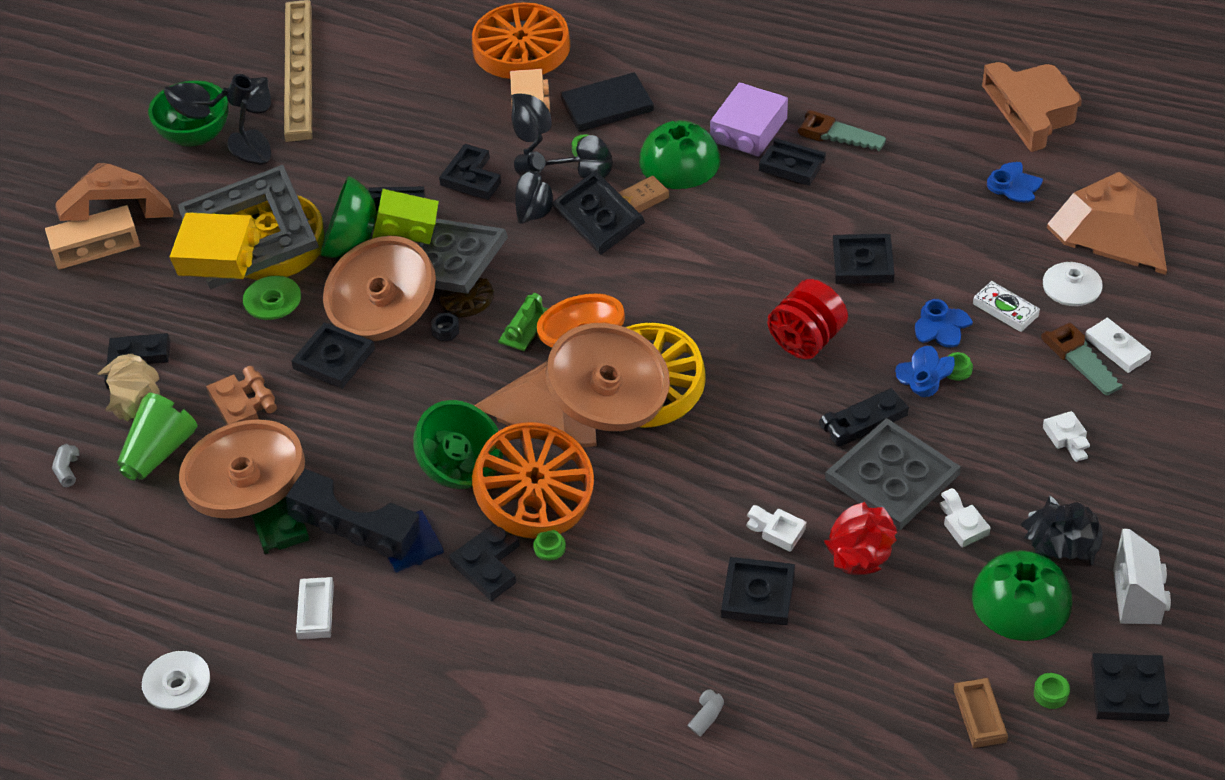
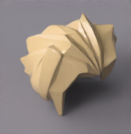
[98,354,160,422]

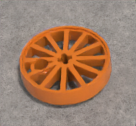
[472,2,570,79]
[472,422,594,539]

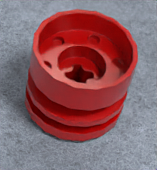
[767,279,848,360]

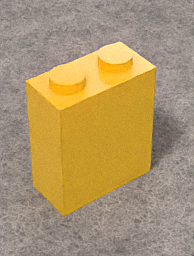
[170,213,260,279]

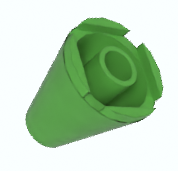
[117,392,198,481]

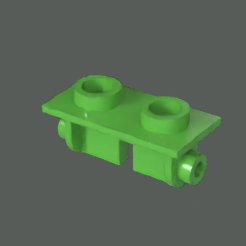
[498,293,547,351]

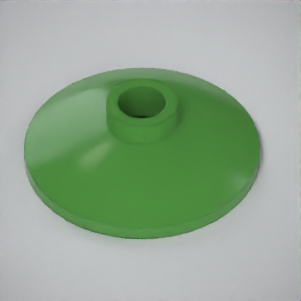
[243,276,301,320]

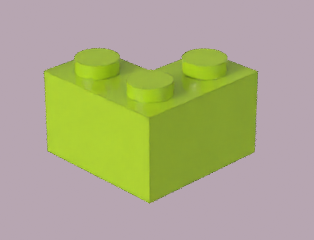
[372,189,439,245]

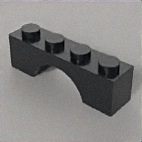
[286,469,420,561]

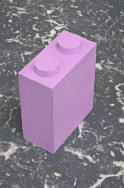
[710,82,788,157]

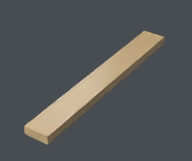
[284,0,312,142]

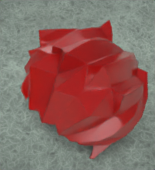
[824,502,898,575]

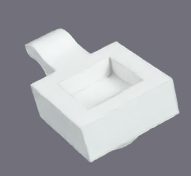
[1043,411,1090,462]
[940,488,991,548]
[746,505,807,552]

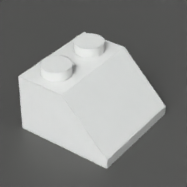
[1113,529,1171,624]

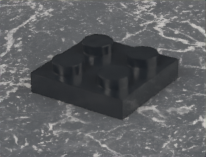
[832,234,895,284]
[291,322,375,389]
[721,557,795,625]
[1091,653,1170,722]

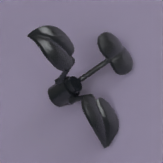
[164,74,271,165]
[511,93,613,224]

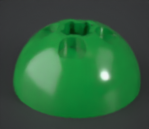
[148,81,229,147]
[639,120,720,189]
[320,176,377,258]
[413,400,504,489]
[972,550,1072,641]

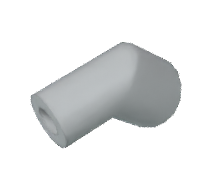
[52,444,79,487]
[687,689,724,737]

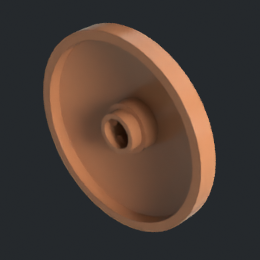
[323,236,436,341]
[545,323,670,431]
[179,419,305,518]

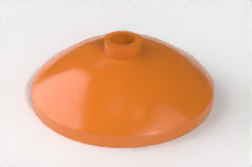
[537,294,625,347]

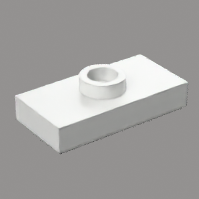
[1085,317,1151,373]

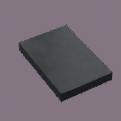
[561,72,654,132]
[551,170,645,255]

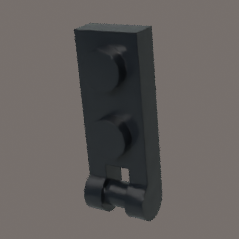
[819,388,909,447]

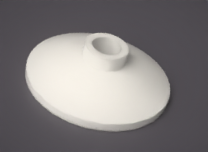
[1043,262,1103,306]
[142,651,210,710]

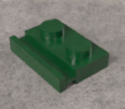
[252,497,309,554]

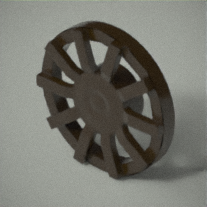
[440,278,494,318]

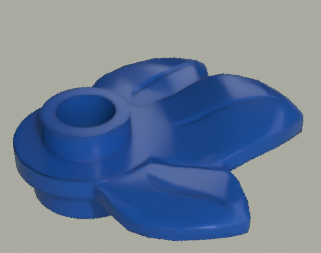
[987,162,1043,203]
[915,299,973,347]
[895,346,955,397]

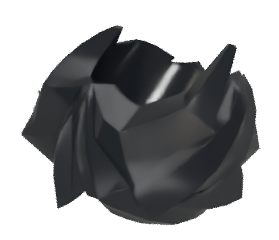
[1020,495,1103,566]

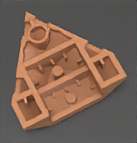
[55,163,173,221]
[1047,172,1167,275]
[474,360,597,447]

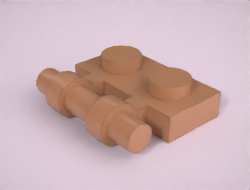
[206,366,277,425]

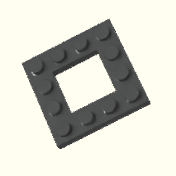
[177,165,319,289]

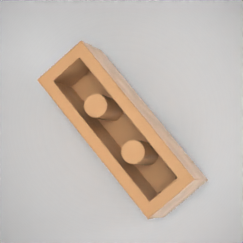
[45,205,140,270]

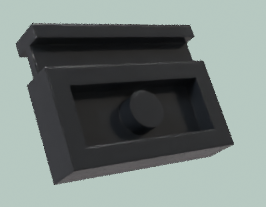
[759,138,826,186]

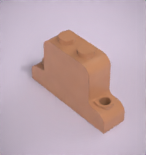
[982,62,1081,152]

